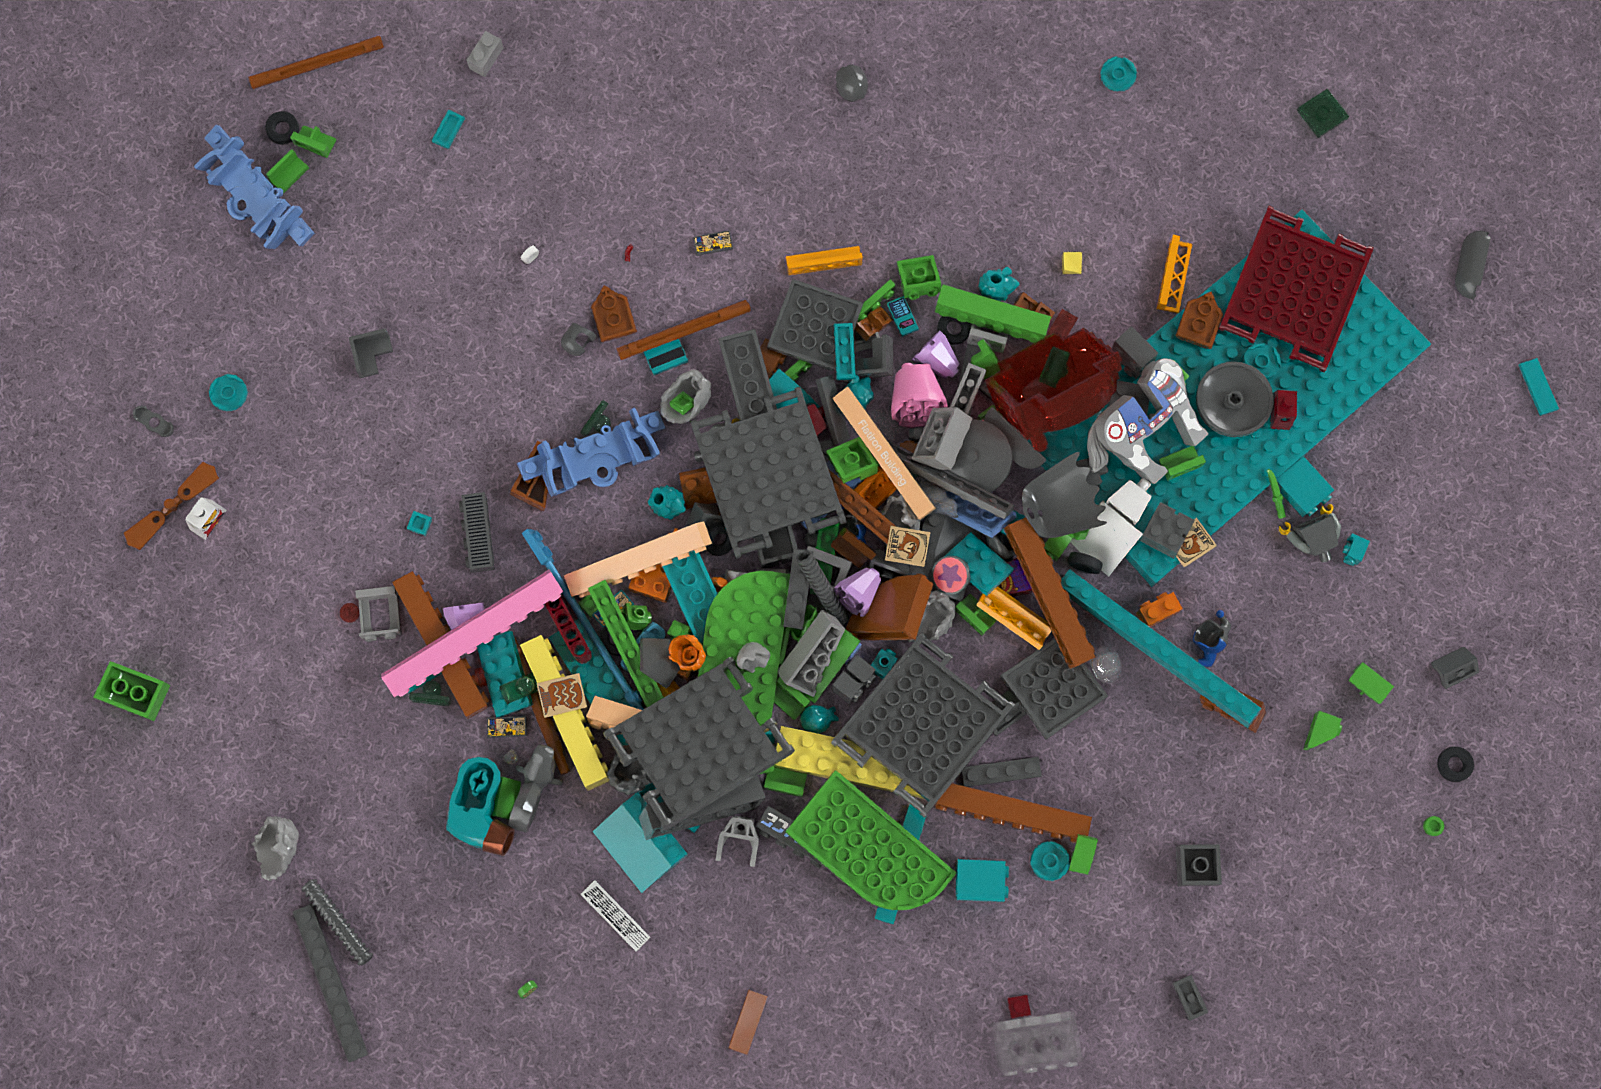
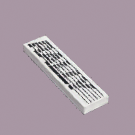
[581,880,650,952]

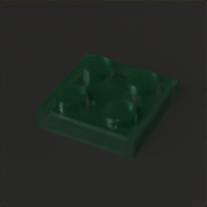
[1297,89,1349,138]

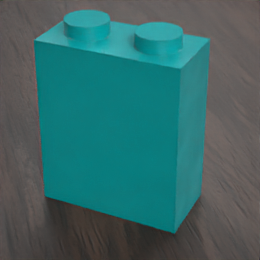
[1276,456,1334,518]
[955,859,1009,902]

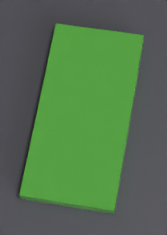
[800,629,861,703]

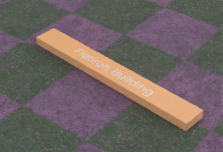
[833,387,936,520]

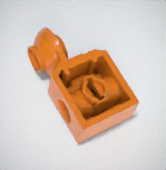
[628,528,678,603]

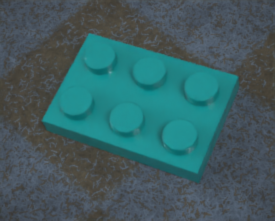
[945,532,1013,596]

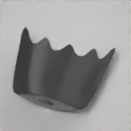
[1022,452,1107,538]

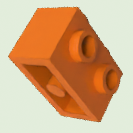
[1136,592,1183,627]

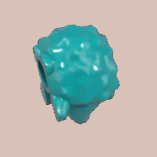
[978,267,1020,301]
[843,375,874,410]
[648,485,685,520]

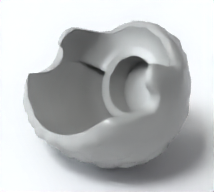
[736,642,770,673]

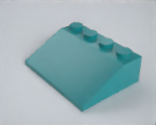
[593,792,688,893]

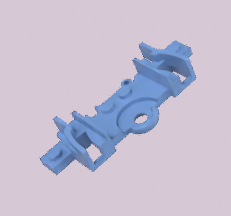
[194,125,315,249]
[517,408,665,497]

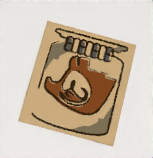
[1176,518,1217,567]
[885,526,930,567]

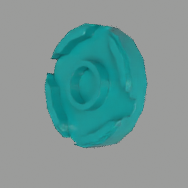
[1100,56,1137,92]
[1242,343,1281,380]
[209,374,248,411]
[1030,841,1070,881]

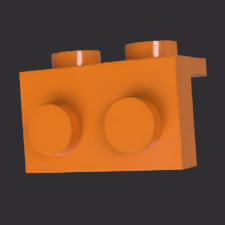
[854,466,897,509]

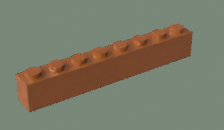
[1003,517,1095,669]
[392,571,489,719]
[935,783,1092,843]

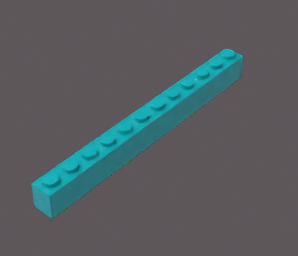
[1061,569,1261,728]

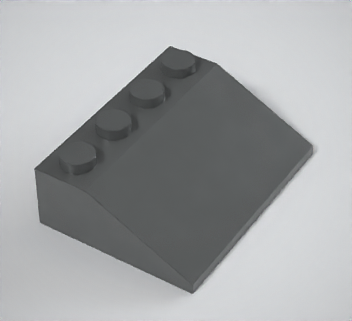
[908,511,983,602]

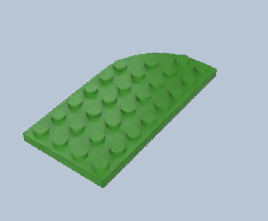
[698,571,790,726]
[785,770,956,910]

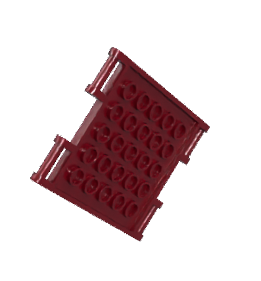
[1218,205,1374,372]

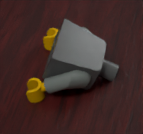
[1279,504,1341,562]

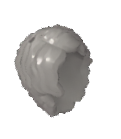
[660,369,711,424]

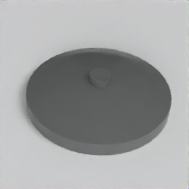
[1196,362,1274,437]
[947,420,1013,493]

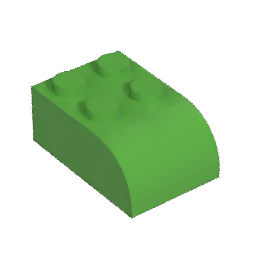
[94,661,170,721]

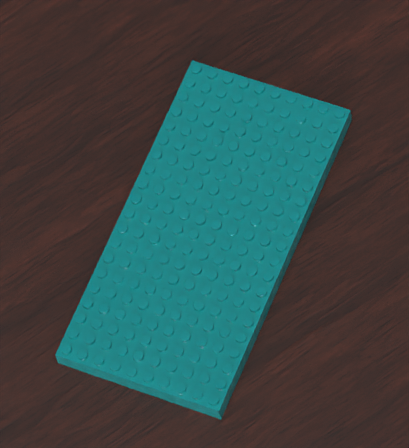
[1028,210,1431,587]

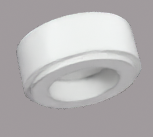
[521,246,539,264]

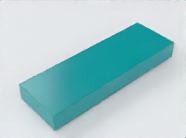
[834,323,856,380]
[1518,358,1559,416]

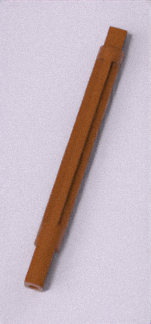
[249,35,384,89]
[616,300,751,360]
[514,637,570,776]

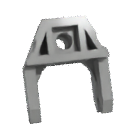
[715,815,759,867]

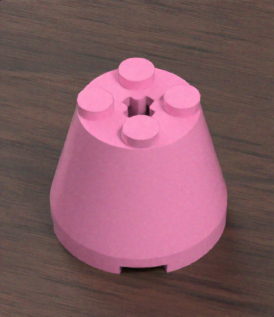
[891,363,948,428]

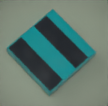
[644,339,688,376]

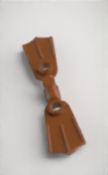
[124,462,219,550]

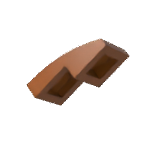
[1013,292,1055,320]
[855,307,894,341]

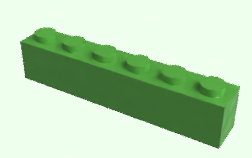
[935,285,1051,344]

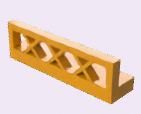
[1157,235,1192,313]
[786,246,863,275]
[976,586,1051,650]

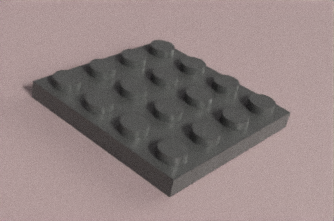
[767,279,863,372]
[1000,638,1108,740]

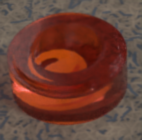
[340,603,360,623]
[474,667,487,688]

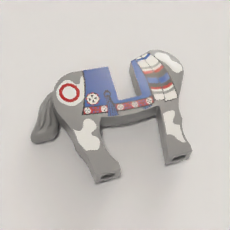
[1087,358,1208,484]

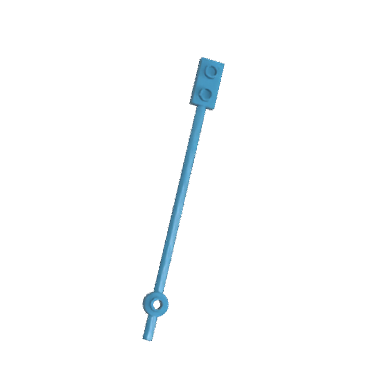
[522,529,644,710]

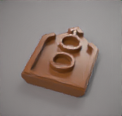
[591,285,637,342]
[1175,292,1223,349]

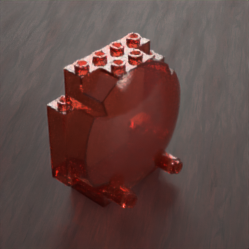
[985,328,1122,452]

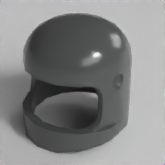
[561,323,597,356]

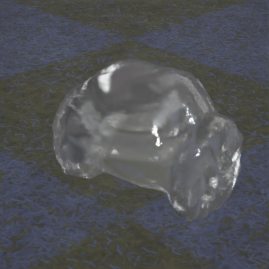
[1090,645,1123,684]

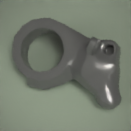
[508,744,563,833]

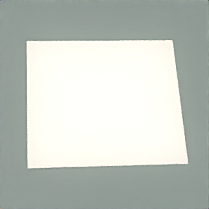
[1071,501,1142,577]

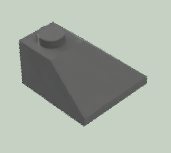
[640,638,680,688]

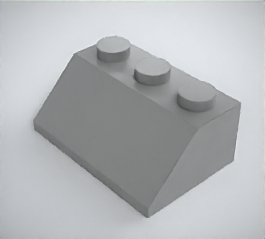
[912,407,972,470]

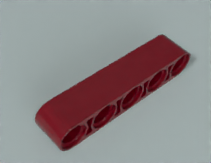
[544,597,592,664]

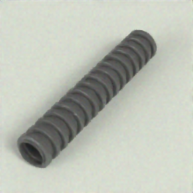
[796,550,849,625]
[301,879,373,966]

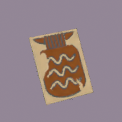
[537,673,587,718]

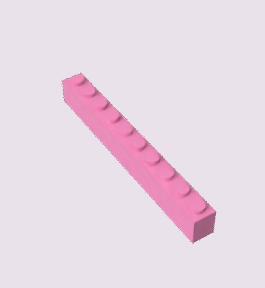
[381,570,563,697]

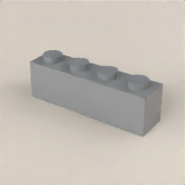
[778,610,845,697]

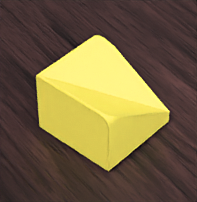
[1062,252,1082,274]

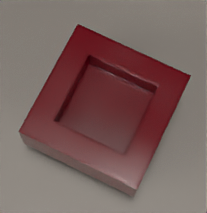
[1007,995,1031,1019]

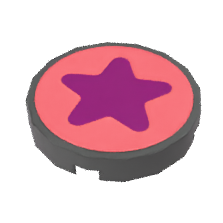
[932,556,970,594]

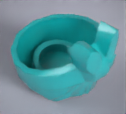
[800,705,839,734]

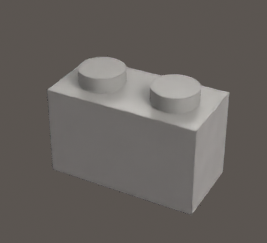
[467,31,503,77]

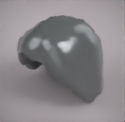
[836,65,868,102]
[986,532,1016,560]

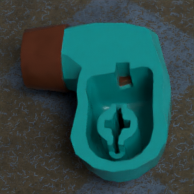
[446,757,515,856]

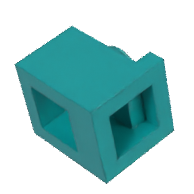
[1342,533,1370,566]
[871,648,898,679]

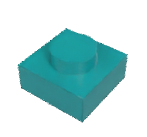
[407,511,432,536]

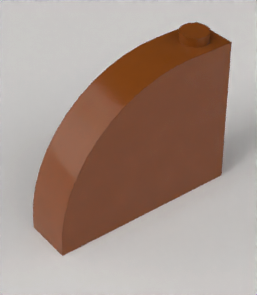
[846,573,933,641]

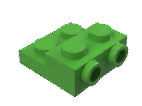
[897,255,941,300]
[826,437,879,484]

